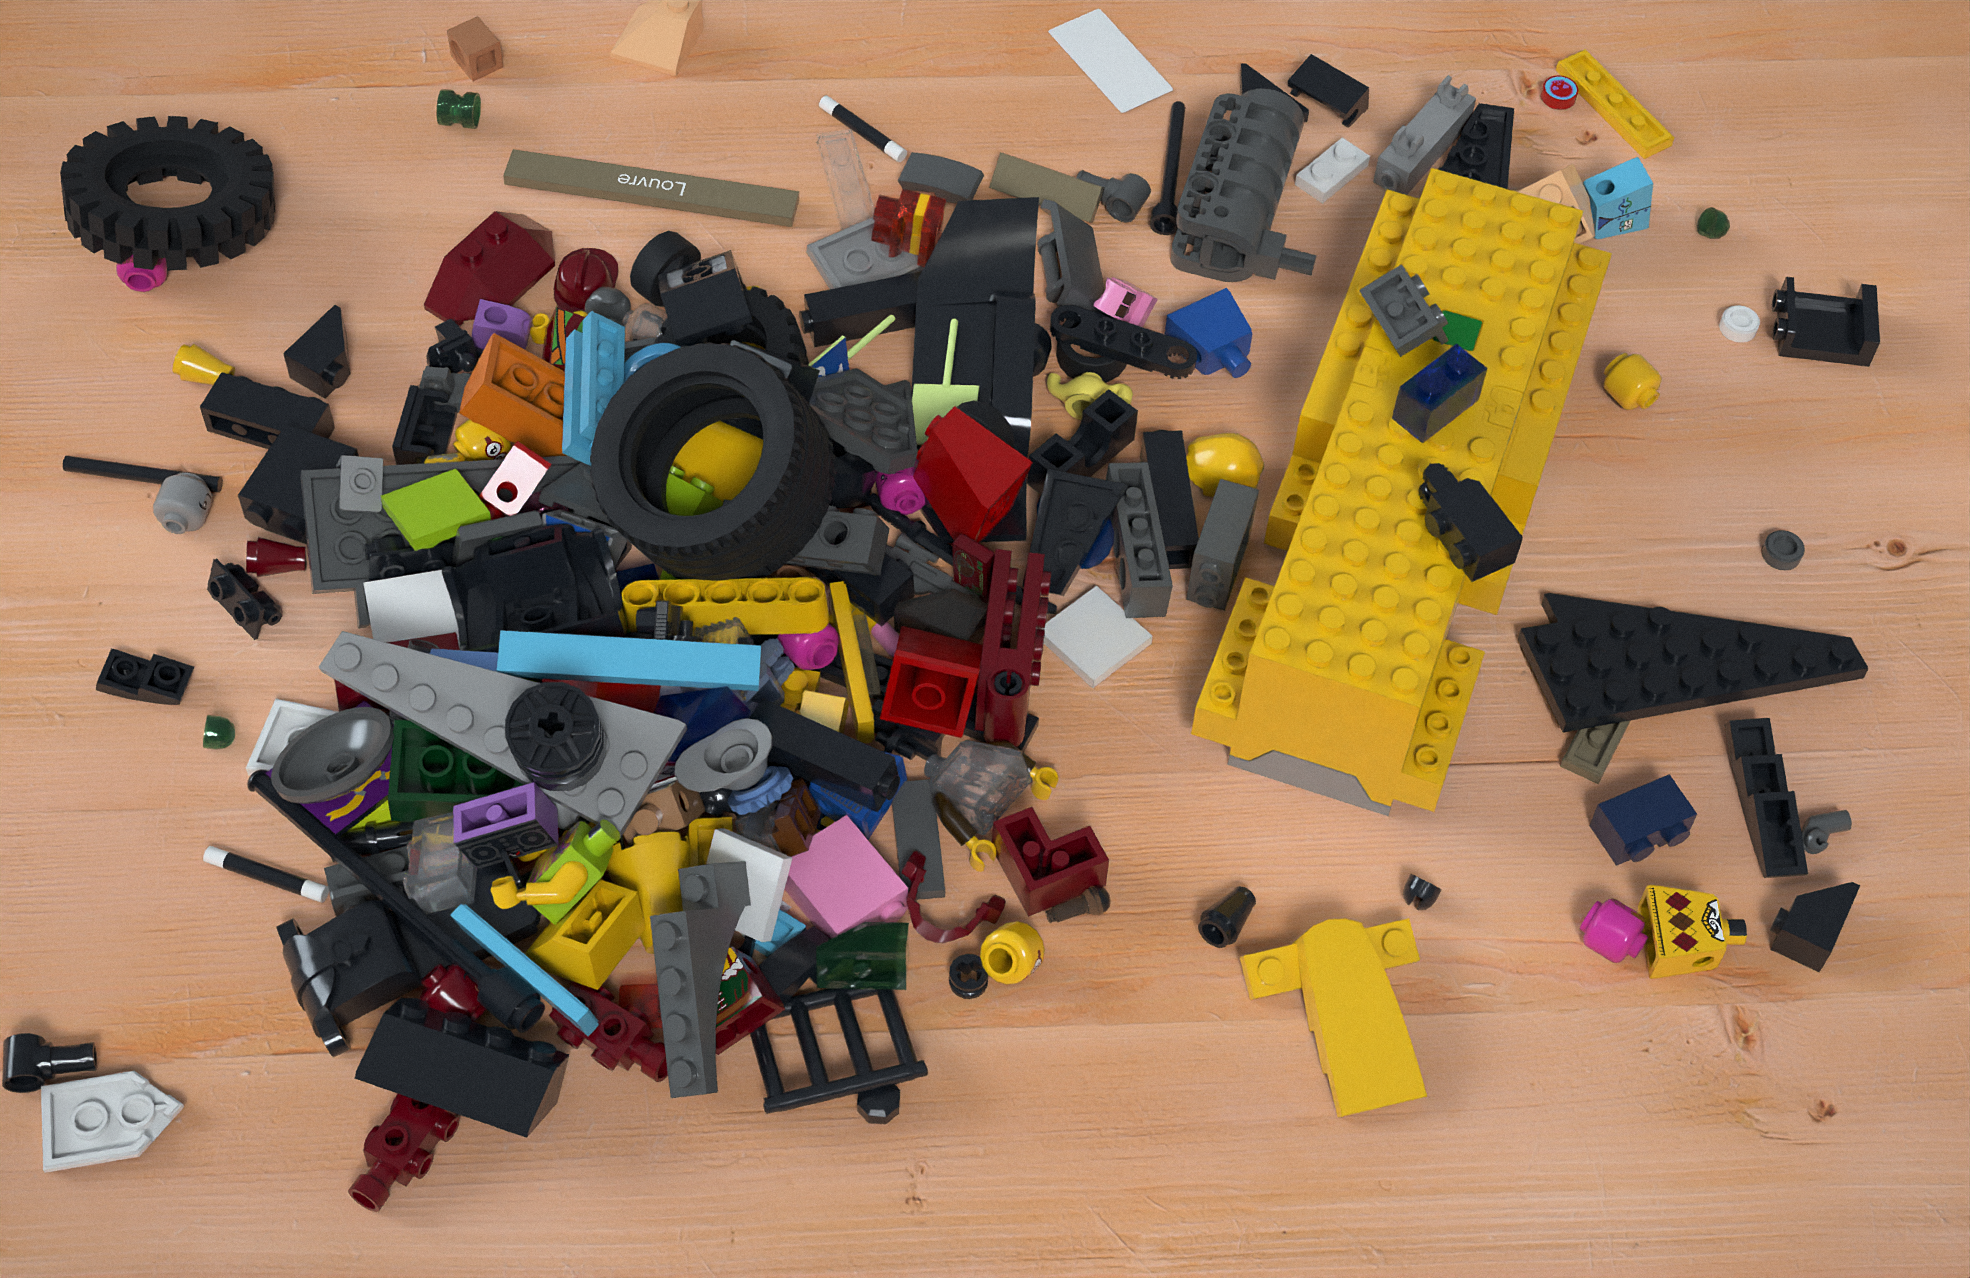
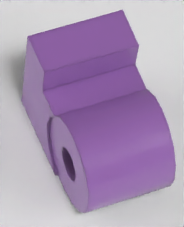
[471,299,533,350]

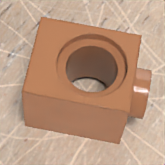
[447,16,503,82]

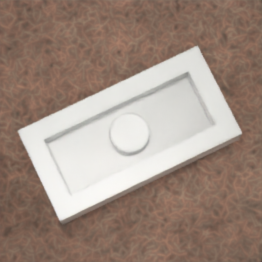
[1295,137,1370,204]

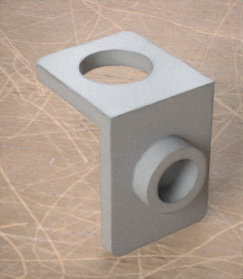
[336,455,383,513]

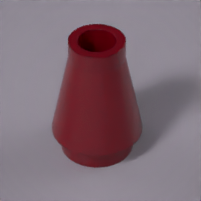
[246,537,306,577]

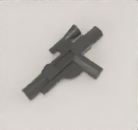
[885,533,980,610]

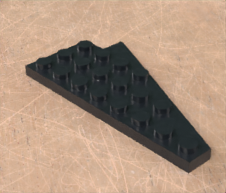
[1518,593,1868,733]

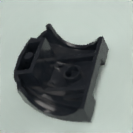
[442,524,627,653]

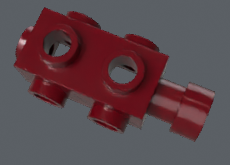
[549,981,668,1082]
[348,1094,460,1212]

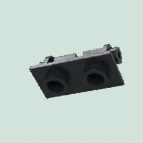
[364,536,453,581]
[207,558,282,640]

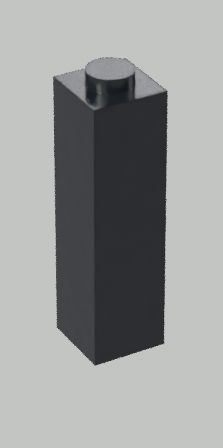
[799,271,922,347]
[1140,430,1199,569]
[749,699,900,813]

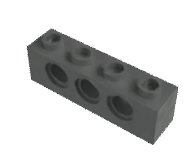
[1106,462,1173,618]
[723,499,890,575]

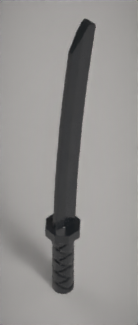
[865,493,1057,614]

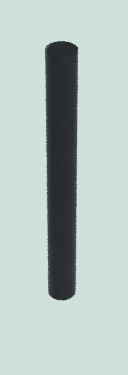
[63,455,223,492]

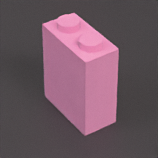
[784,815,908,950]

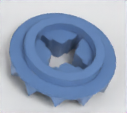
[727,766,793,815]

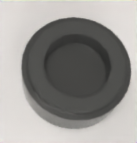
[1762,530,1805,570]

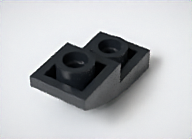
[96,648,194,705]
[758,926,846,1005]

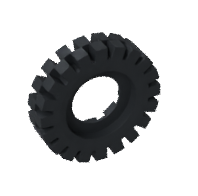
[60,116,275,271]

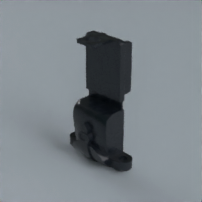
[276,849,540,1057]

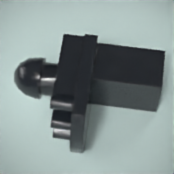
[426,319,478,373]

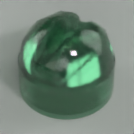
[1697,207,1730,239]
[203,715,235,750]

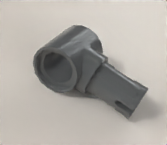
[1076,170,1151,223]

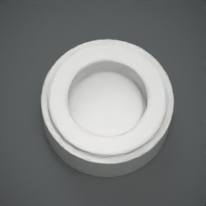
[1719,305,1760,343]

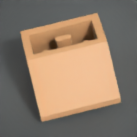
[1517,164,1595,244]

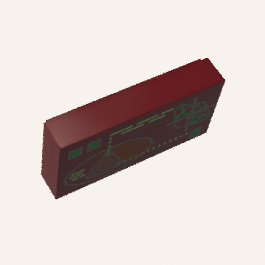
[953,534,995,606]

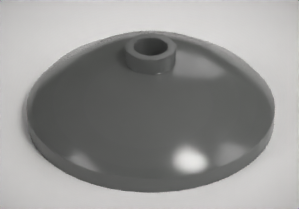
[271,707,394,804]

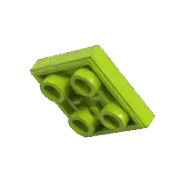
[380,469,491,551]

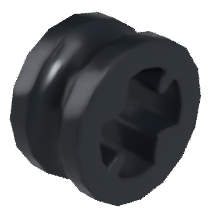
[949,954,988,999]

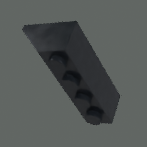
[354,997,570,1138]

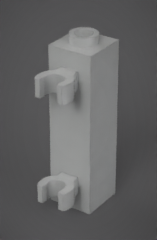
[1373,75,1476,195]

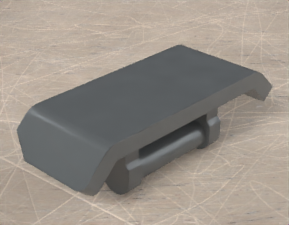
[1037,199,1105,312]

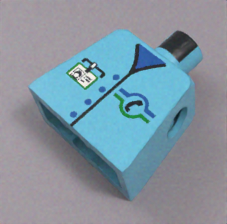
[1583,157,1653,239]

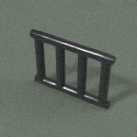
[750,974,928,1114]

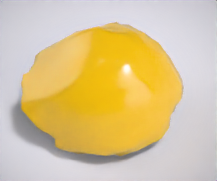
[1186,433,1264,497]

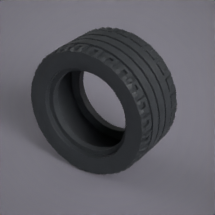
[590,343,836,581]

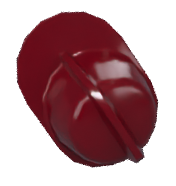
[553,248,618,312]

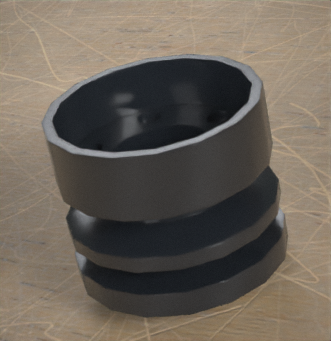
[505,682,607,791]

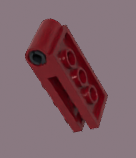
[975,549,1051,747]

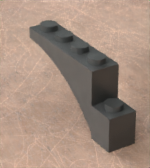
[650,861,751,1098]

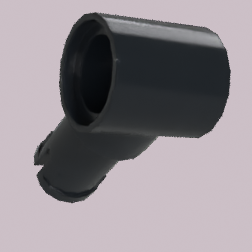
[2,1033,97,1093]

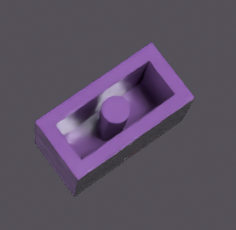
[453,782,559,869]

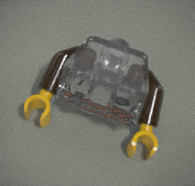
[924,740,1059,872]

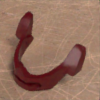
[901,851,1006,943]

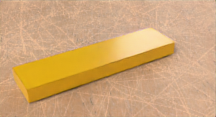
[1556,49,1675,159]
[829,581,874,743]

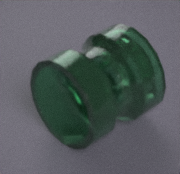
[436,89,481,129]

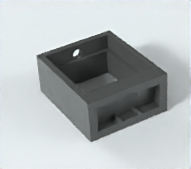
[1186,479,1259,611]

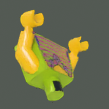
[490,819,620,925]

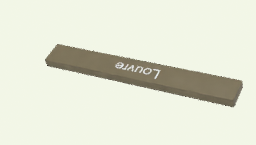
[503,149,799,227]

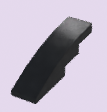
[1724,718,1808,878]

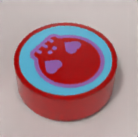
[1541,75,1579,110]

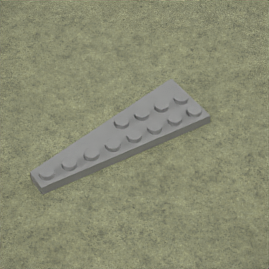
[319,631,687,838]

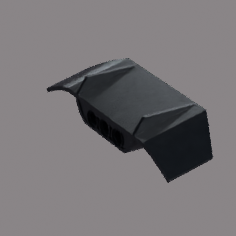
[911,197,1039,543]

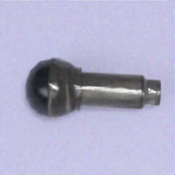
[1045,886,1111,923]

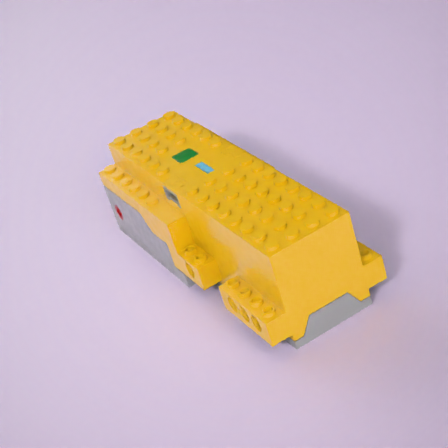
[1191,168,1612,816]

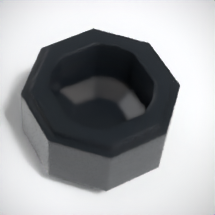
[857,1085,900,1124]

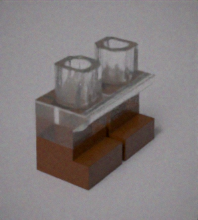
[735,778,821,857]

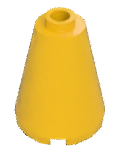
[606,832,690,954]

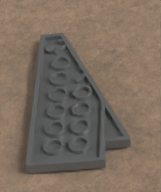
[300,456,581,629]

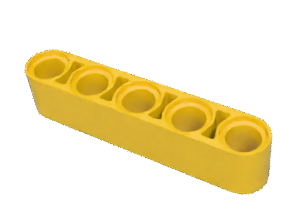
[622,577,830,635]

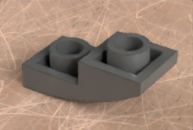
[898,152,984,203]

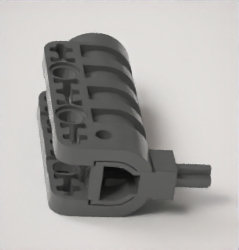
[1170,89,1317,282]

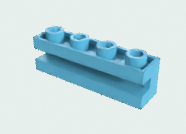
[562,311,625,466]

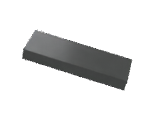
[892,779,945,900]

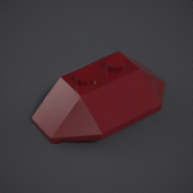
[424,211,555,326]

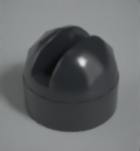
[1403,874,1442,910]

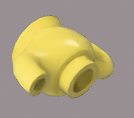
[1047,372,1133,420]

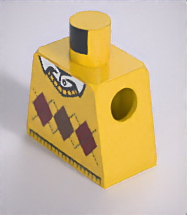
[1638,885,1747,979]

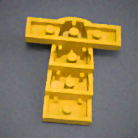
[1240,918,1427,1118]

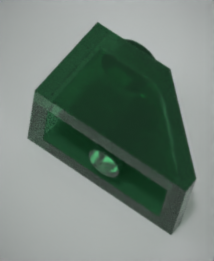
[816,922,909,990]

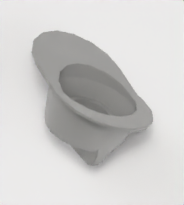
[674,718,772,792]

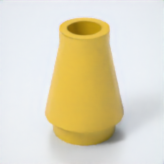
[172,344,235,385]

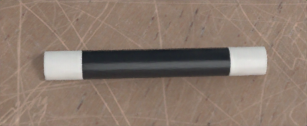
[819,95,907,162]
[203,846,329,903]

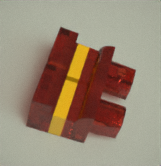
[871,189,947,267]

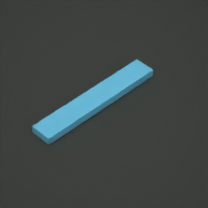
[497,630,761,691]

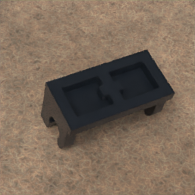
[1288,54,1369,128]
[392,385,457,465]

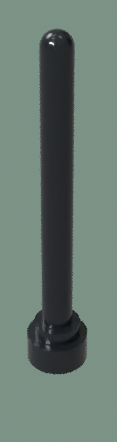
[1150,101,1186,235]

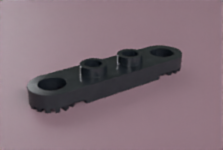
[1050,305,1197,379]

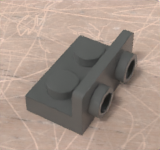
[1359,264,1449,357]
[324,845,422,917]

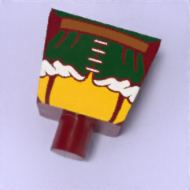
[716,946,785,1055]

